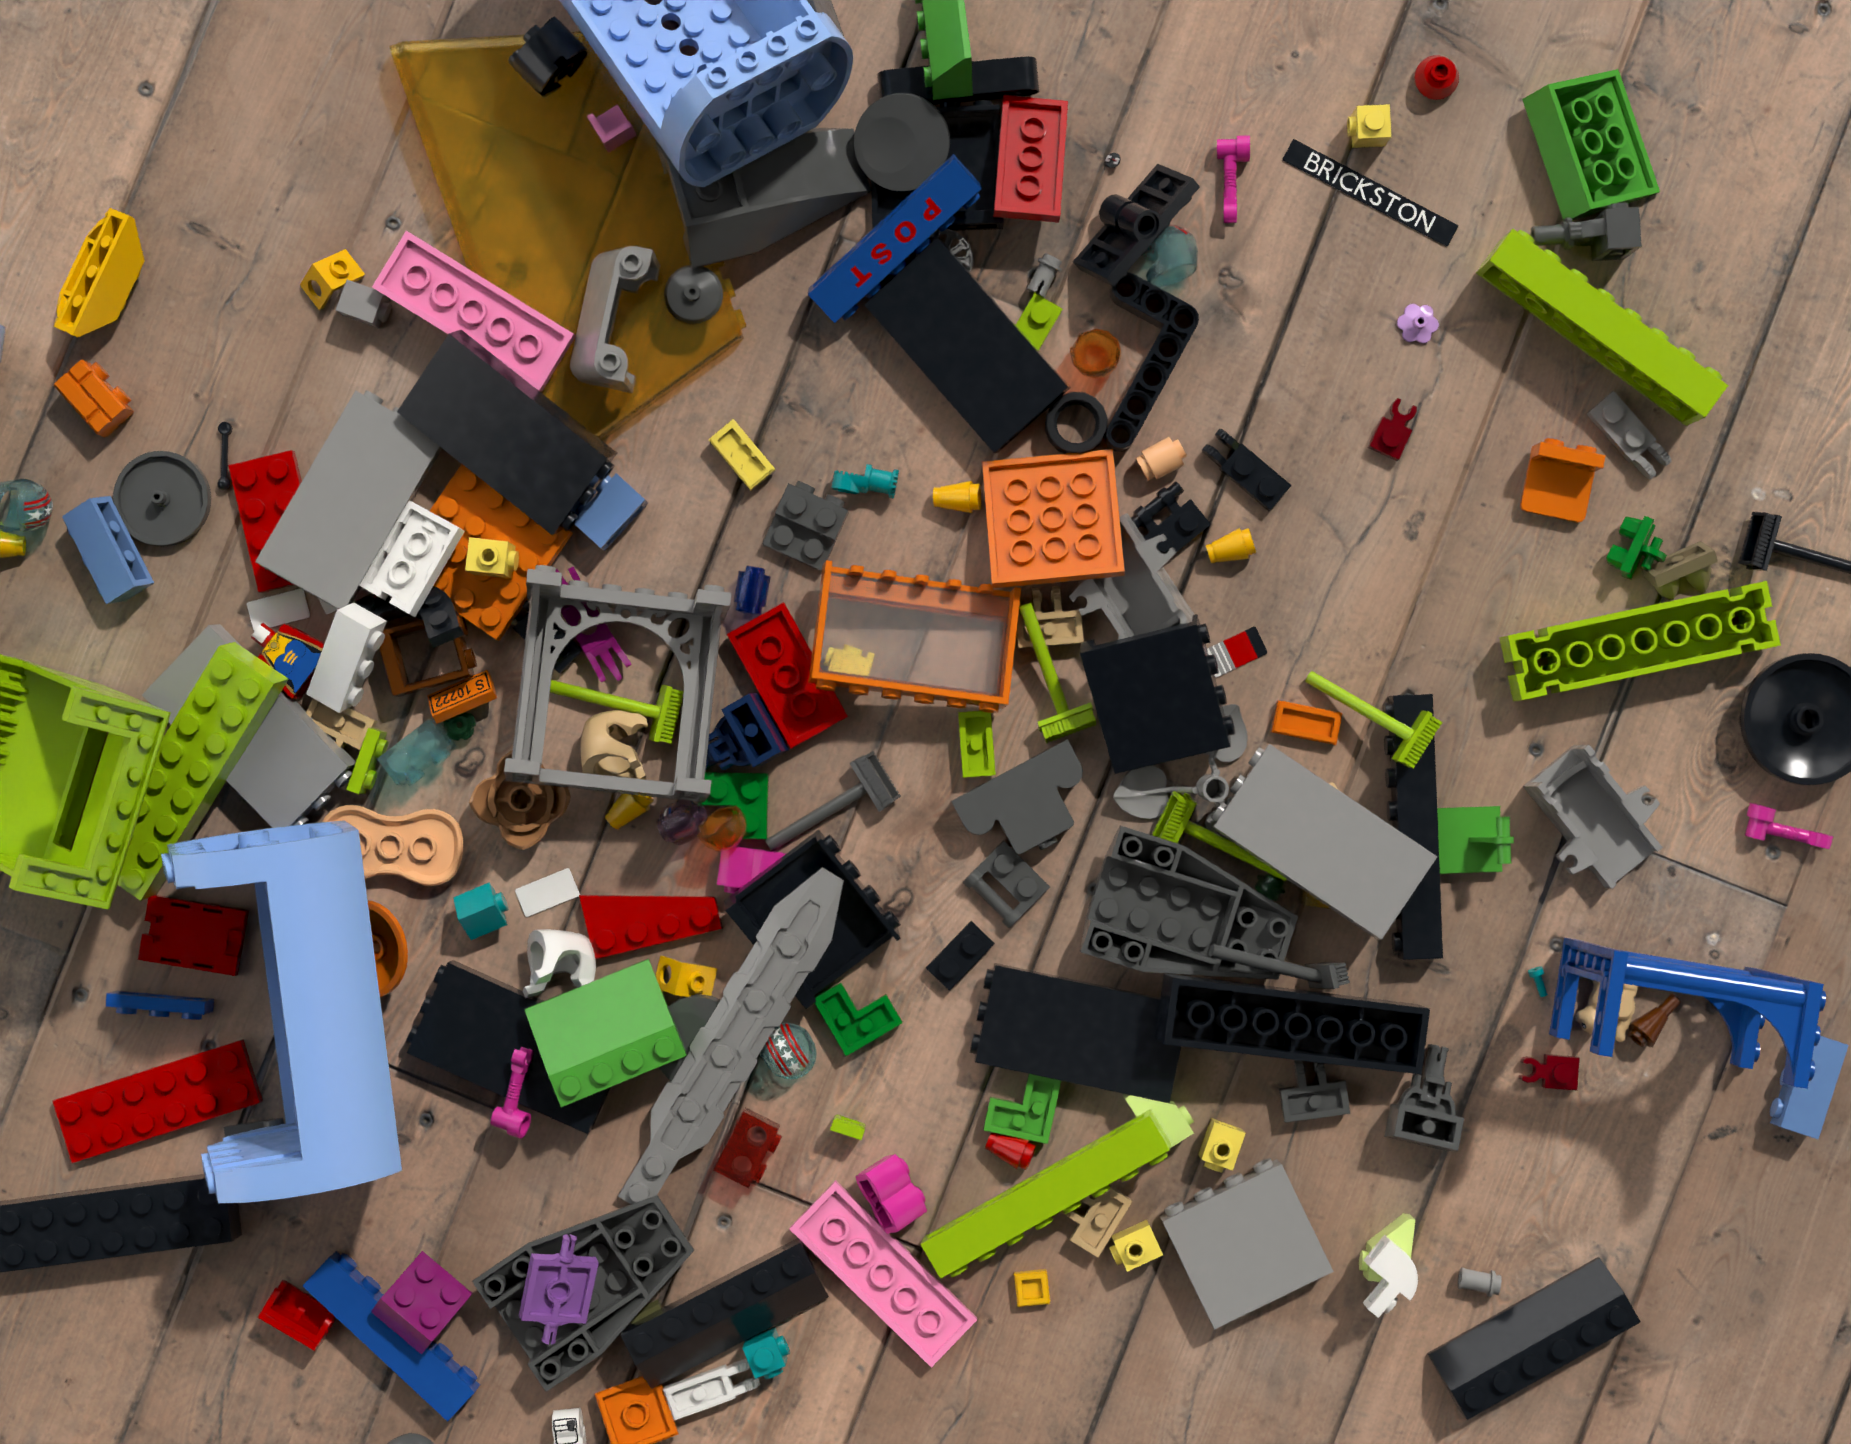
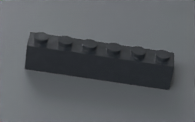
[621,1238,829,1389]
[1427,1257,1641,1420]

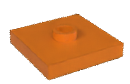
[595,1376,679,1444]

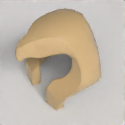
[581,710,648,780]

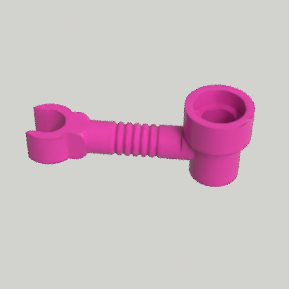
[1217,135,1250,223]
[1745,803,1833,849]
[490,1047,533,1139]

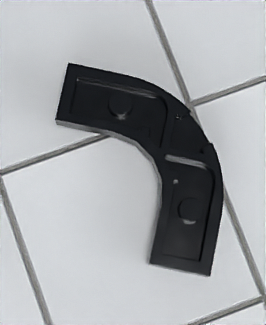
[354,586,464,648]

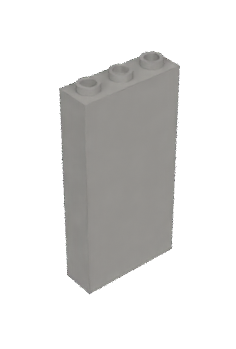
[255,390,442,609]
[142,624,356,828]
[1211,744,1437,940]

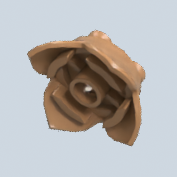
[469,750,571,850]

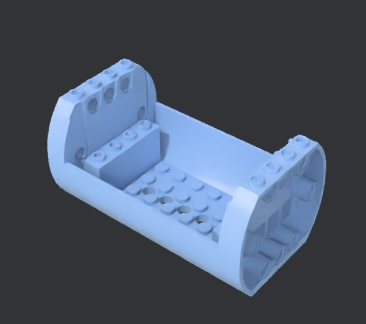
[559,0,853,187]
[161,821,402,1203]

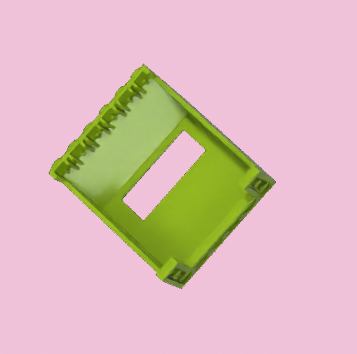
[0,654,171,910]

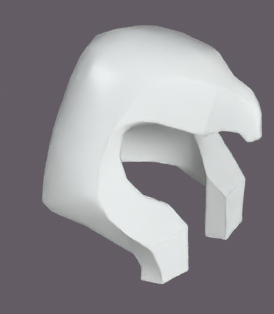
[523,929,596,998]

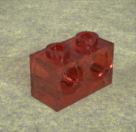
[713,1107,782,1188]

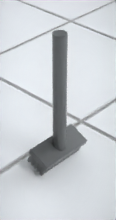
[766,751,901,851]
[1209,944,1350,989]

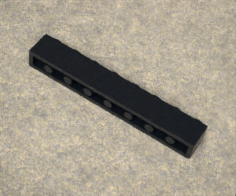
[1383,694,1443,960]

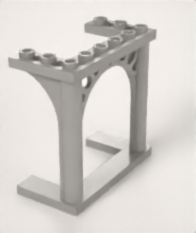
[504,565,731,802]

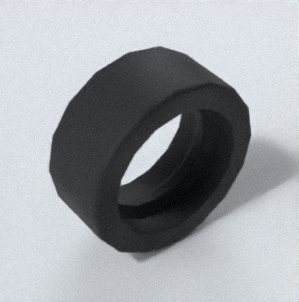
[1045,392,1108,454]

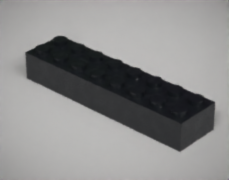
[1155,973,1430,1075]
[0,1174,242,1273]

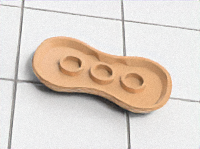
[322,805,463,886]

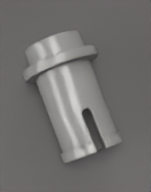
[1026,253,1062,298]
[1458,1267,1502,1297]

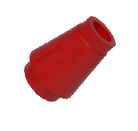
[985,1132,1036,1170]

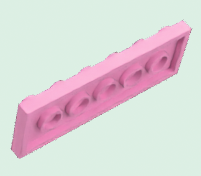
[372,231,576,392]
[789,1180,977,1368]

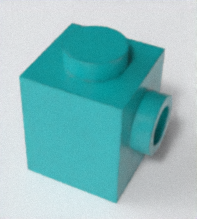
[453,882,509,940]
[742,1327,790,1379]

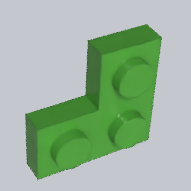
[983,1074,1061,1144]

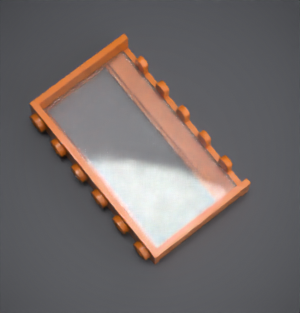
[808,560,1021,713]

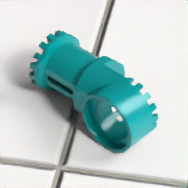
[831,464,899,499]

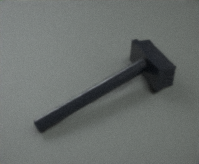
[1738,512,1851,574]

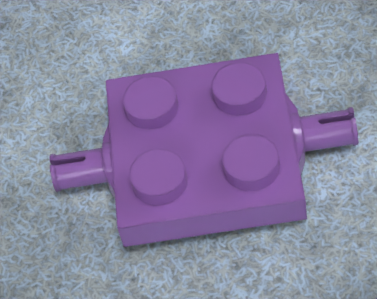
[519,1234,599,1344]

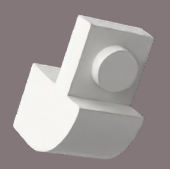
[1363,1235,1418,1318]

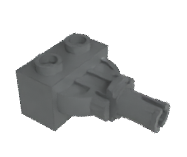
[1530,203,1642,261]
[1384,1044,1464,1151]

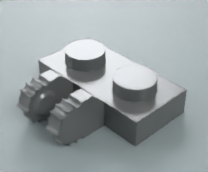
[1279,1060,1350,1123]

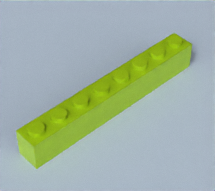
[920,1109,1171,1279]

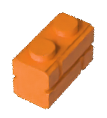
[53,359,134,438]

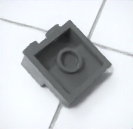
[762,481,849,571]

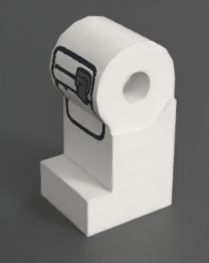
[552,1408,587,1444]

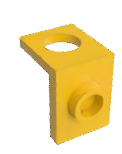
[300,249,365,310]
[656,956,717,997]

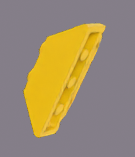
[54,208,145,338]

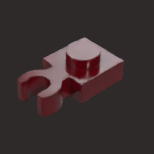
[1367,398,1417,461]
[1519,1054,1580,1091]

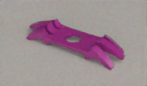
[556,567,632,683]

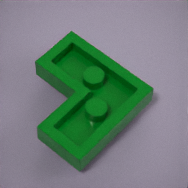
[702,772,769,839]
[815,982,903,1056]

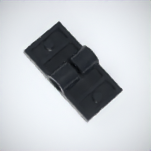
[1073,164,1200,287]

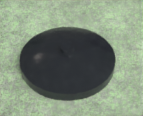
[1740,653,1851,785]

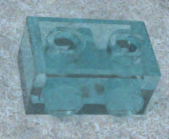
[377,719,456,786]

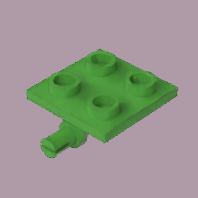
[1437,806,1514,874]

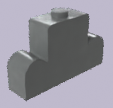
[951,739,1083,854]

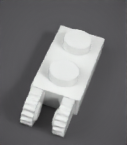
[663,1359,760,1420]

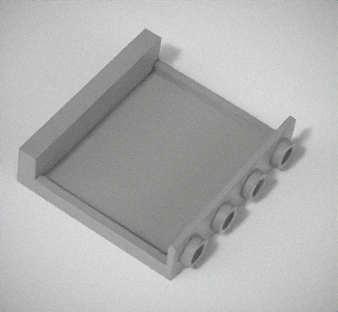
[1160,1158,1334,1330]

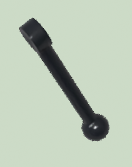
[217,422,233,490]

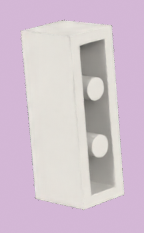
[306,602,387,713]

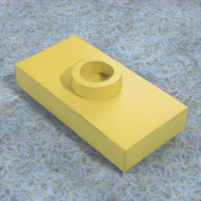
[708,419,776,491]

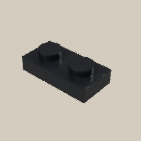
[926,920,995,991]

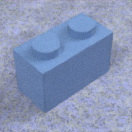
[574,473,648,551]

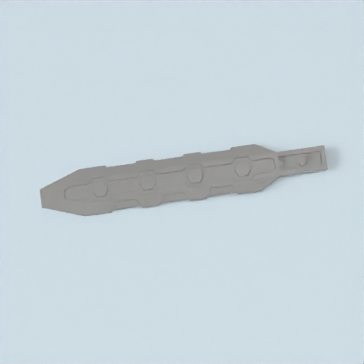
[618,867,844,1204]

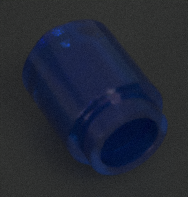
[733,566,771,615]

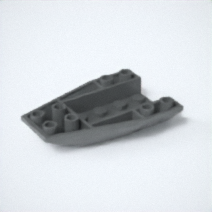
[656,128,871,269]
[1080,825,1298,980]
[472,1195,694,1392]

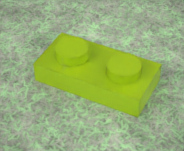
[1016,293,1063,350]
[958,711,996,778]
[346,728,389,794]

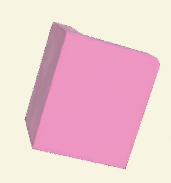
[587,104,636,153]

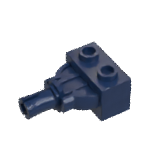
[705,693,790,770]

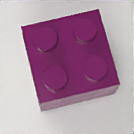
[371,1251,473,1354]

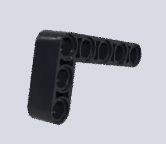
[1104,272,1199,452]

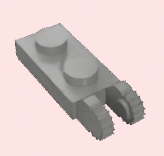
[1587,391,1672,480]

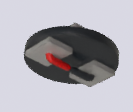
[1105,153,1121,168]

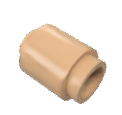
[1136,436,1187,481]

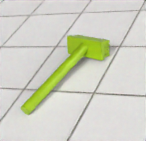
[1019,603,1096,744]
[1305,671,1443,769]
[550,680,684,744]
[1152,791,1286,881]

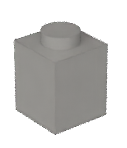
[336,279,392,329]

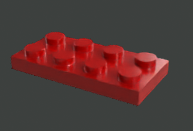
[993,95,1068,223]
[228,450,302,593]
[727,602,848,749]

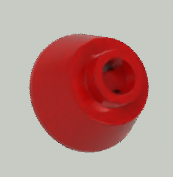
[1414,55,1459,100]

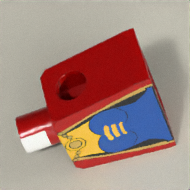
[251,623,325,699]

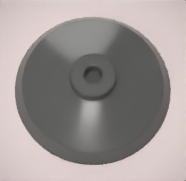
[664,265,723,324]

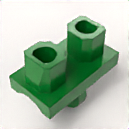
[1606,516,1667,580]

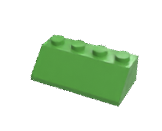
[915,0,973,100]

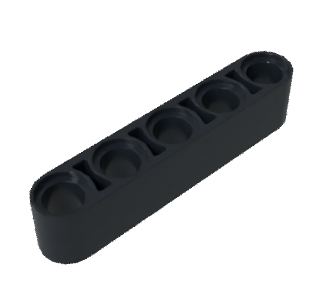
[877,56,1039,105]

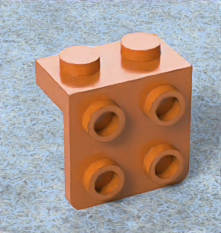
[1520,438,1606,523]

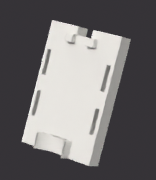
[359,500,465,617]

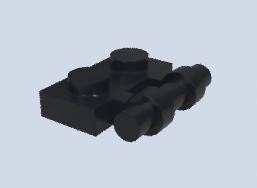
[1131,482,1211,553]

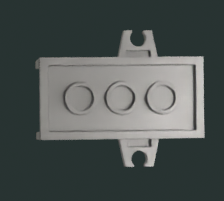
[1069,513,1195,639]
[1523,745,1663,889]

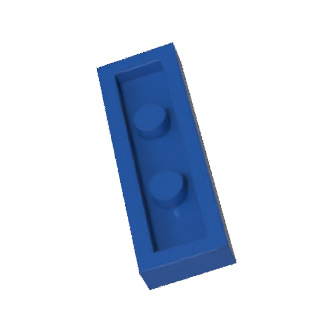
[106,991,214,1020]

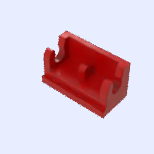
[257,1280,337,1351]

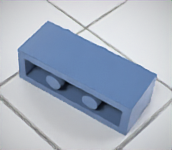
[62,496,154,604]
[1770,1036,1849,1139]

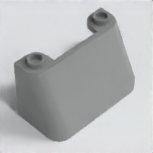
[570,246,661,394]

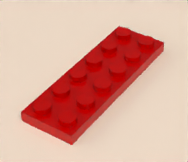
[52,1039,263,1163]

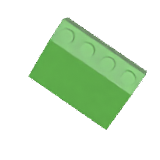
[1522,69,1660,221]
[524,958,687,1107]

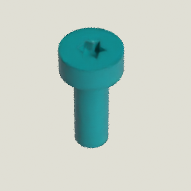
[1528,966,1548,997]

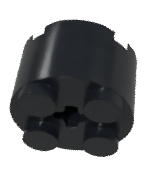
[508,16,588,97]

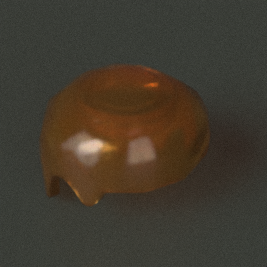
[1070,328,1122,379]
[697,806,747,852]

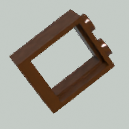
[380,617,477,697]

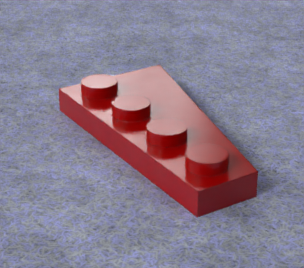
[579,895,723,959]

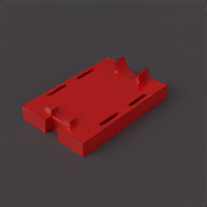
[138,895,249,976]

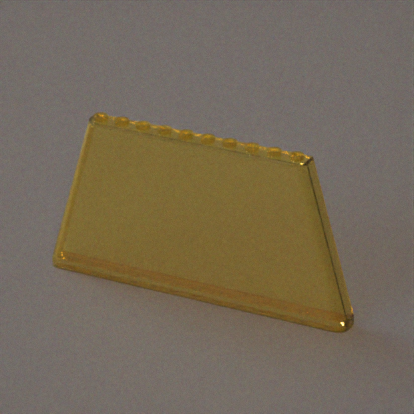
[389,31,747,441]

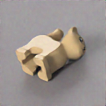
[1575,980,1638,1042]

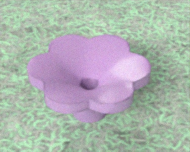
[1397,304,1439,344]

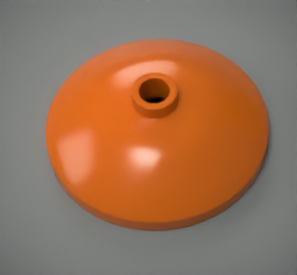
[368,900,408,997]

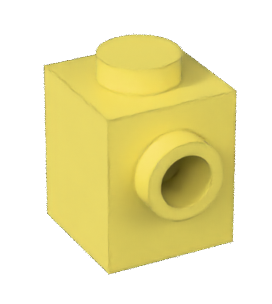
[1347,104,1391,148]
[465,537,519,579]
[1198,1118,1246,1173]
[1109,1220,1163,1272]

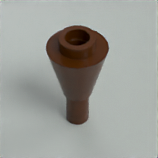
[1628,994,1681,1047]

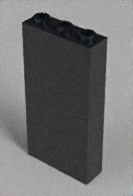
[865,238,1071,453]
[397,330,617,535]
[406,960,611,1134]
[970,963,1181,1103]

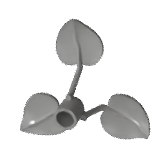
[1113,704,1248,838]

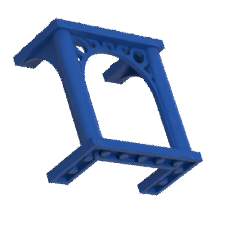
[1549,937,1826,1089]

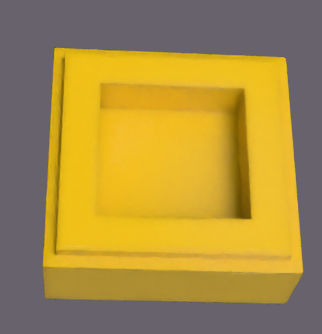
[1014,1269,1050,1307]

